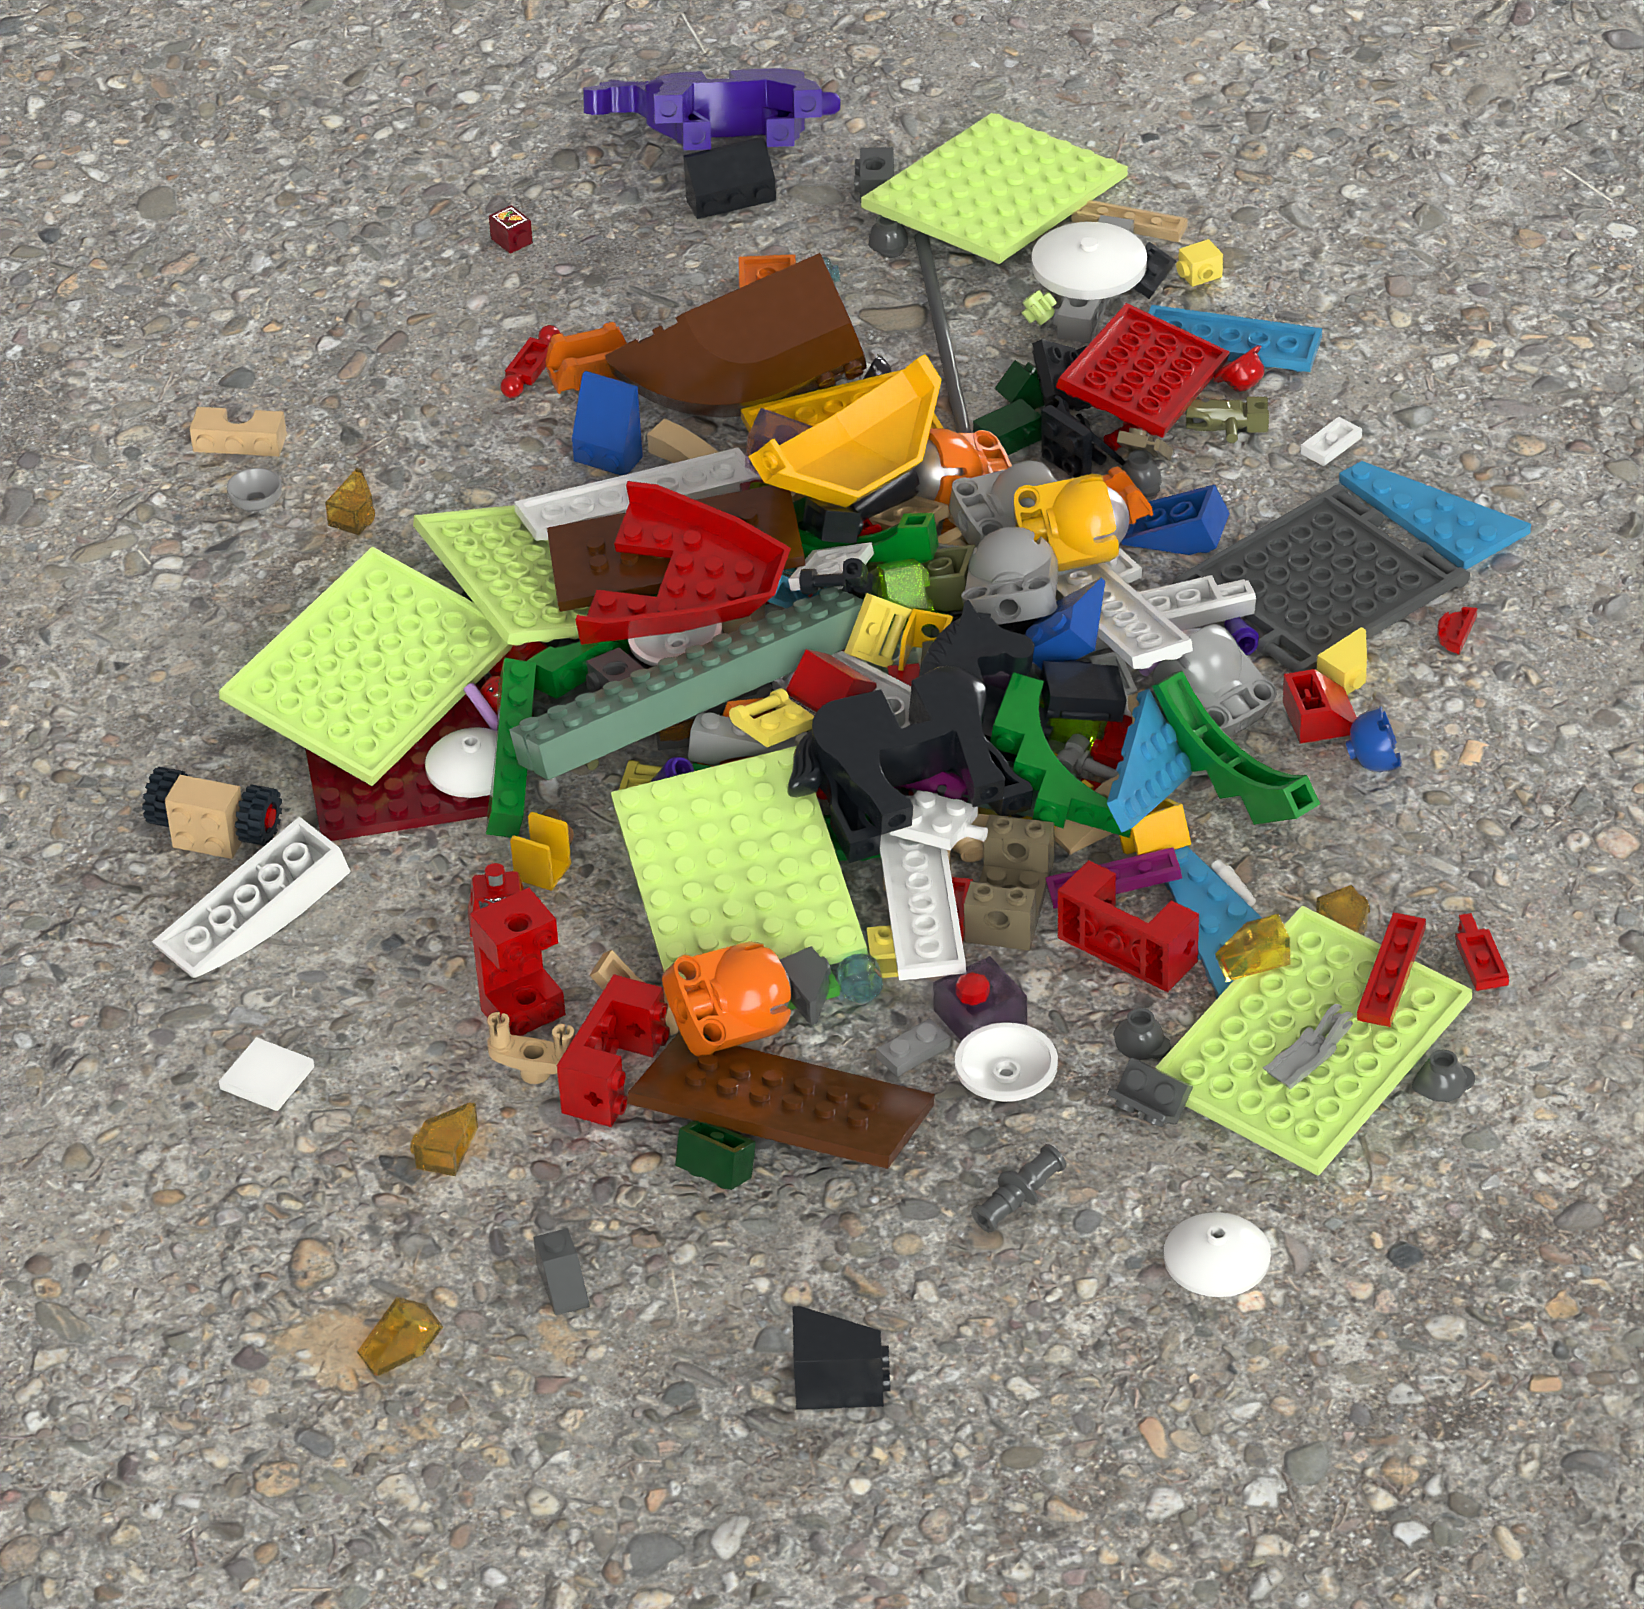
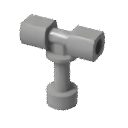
[1056,734,1119,780]

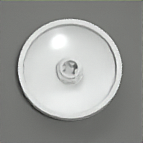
[1032,222,1147,300]

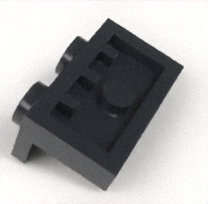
[1133,242,1177,299]

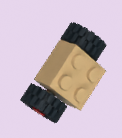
[142,766,282,859]

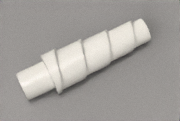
[1211,860,1256,907]

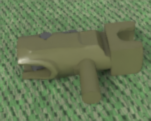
[1186,397,1269,443]

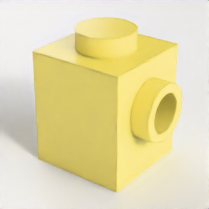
[1176,239,1223,287]
[867,925,898,979]

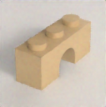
[189,407,287,457]

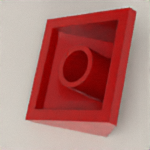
[786,649,877,712]

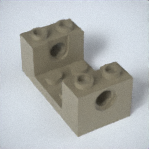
[964,814,1054,951]

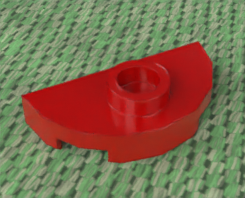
[1437,607,1478,655]

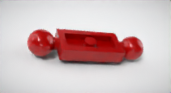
[500,325,561,398]

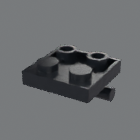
[1041,405,1107,478]

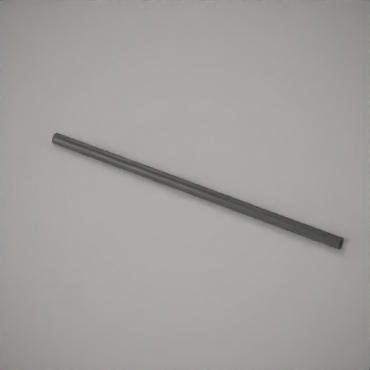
[915,232,972,433]

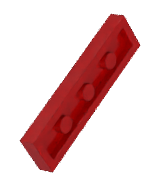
[1357,912,1426,1027]

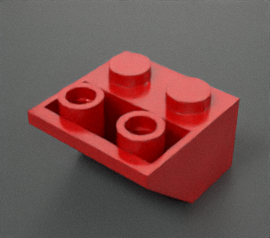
[1283,669,1357,744]

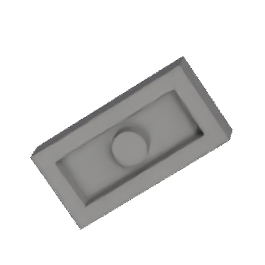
[876,1018,951,1077]

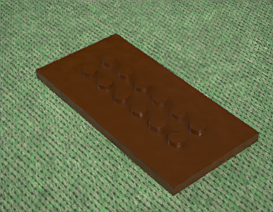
[547,485,806,612]
[627,1031,935,1169]

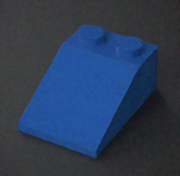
[572,371,643,476]
[1121,484,1230,555]
[1025,577,1105,670]

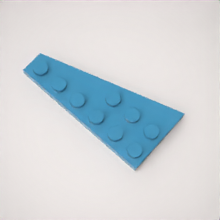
[1339,461,1531,569]
[1107,688,1193,832]

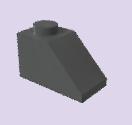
[780,946,831,1026]
[533,1228,590,1316]

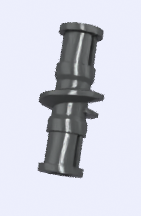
[971,1144,1067,1233]

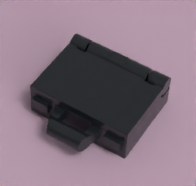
[1040,660,1127,722]

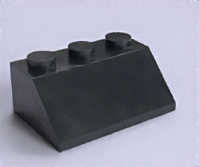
[683,137,776,219]

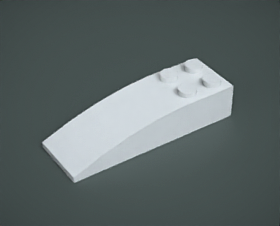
[152,817,351,978]

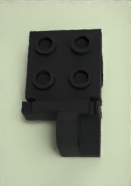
[1032,339,1093,412]

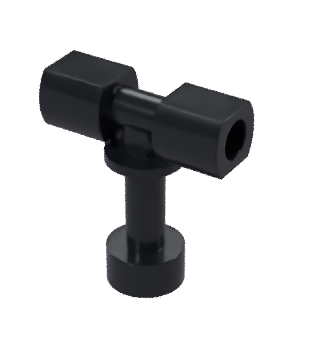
[799,558,879,599]

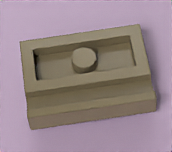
[1117,428,1173,461]

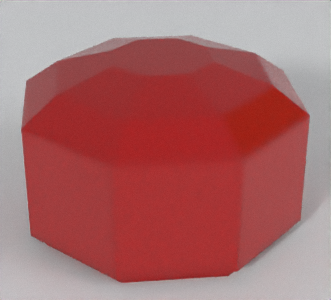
[956,972,990,1006]

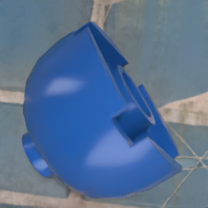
[1346,706,1402,773]

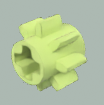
[1021,290,1057,326]

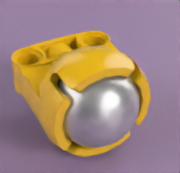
[1013,474,1129,572]

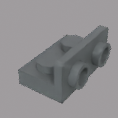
[1107,1058,1193,1127]

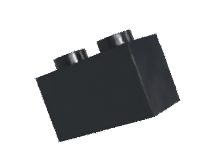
[802,497,863,543]

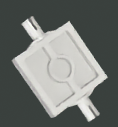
[890,790,988,850]

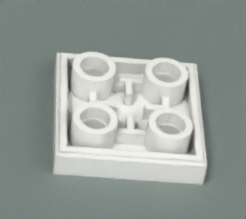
[219,1037,314,1111]

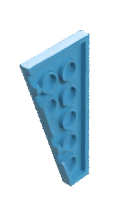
[1164,846,1277,1000]

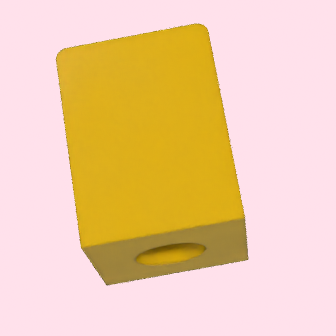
[898,608,953,671]
[1119,798,1191,856]
[510,812,571,891]

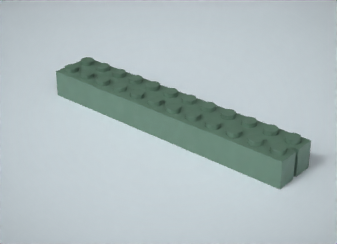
[509,587,864,780]

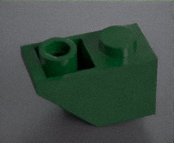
[994,360,1045,410]

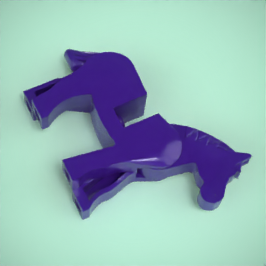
[583,68,841,150]

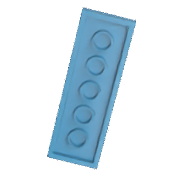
[1148,305,1322,372]

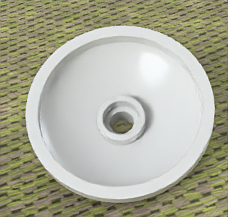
[628,623,723,666]
[425,728,497,798]
[955,1023,1058,1102]
[1164,1212,1271,1297]

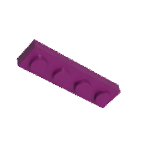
[1045,847,1182,909]

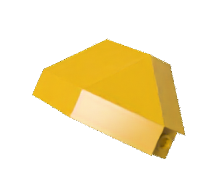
[748,354,942,508]

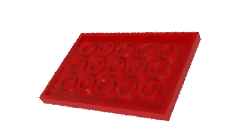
[1056,303,1230,438]

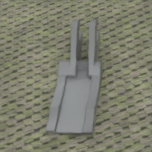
[1263,1004,1353,1089]

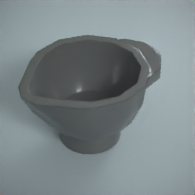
[868,215,908,258]
[1121,450,1162,498]
[1113,1008,1171,1060]
[1412,1049,1475,1102]

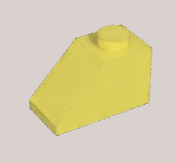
[1317,627,1367,695]

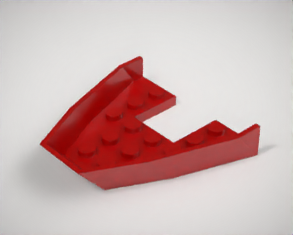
[575,481,791,645]

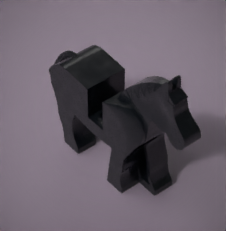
[787,600,1034,863]

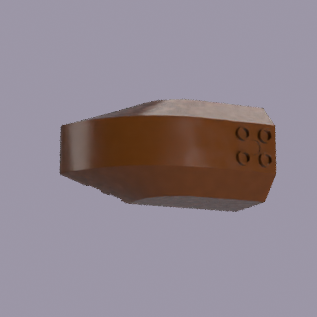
[605,253,867,417]

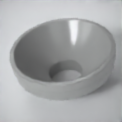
[227,468,282,512]

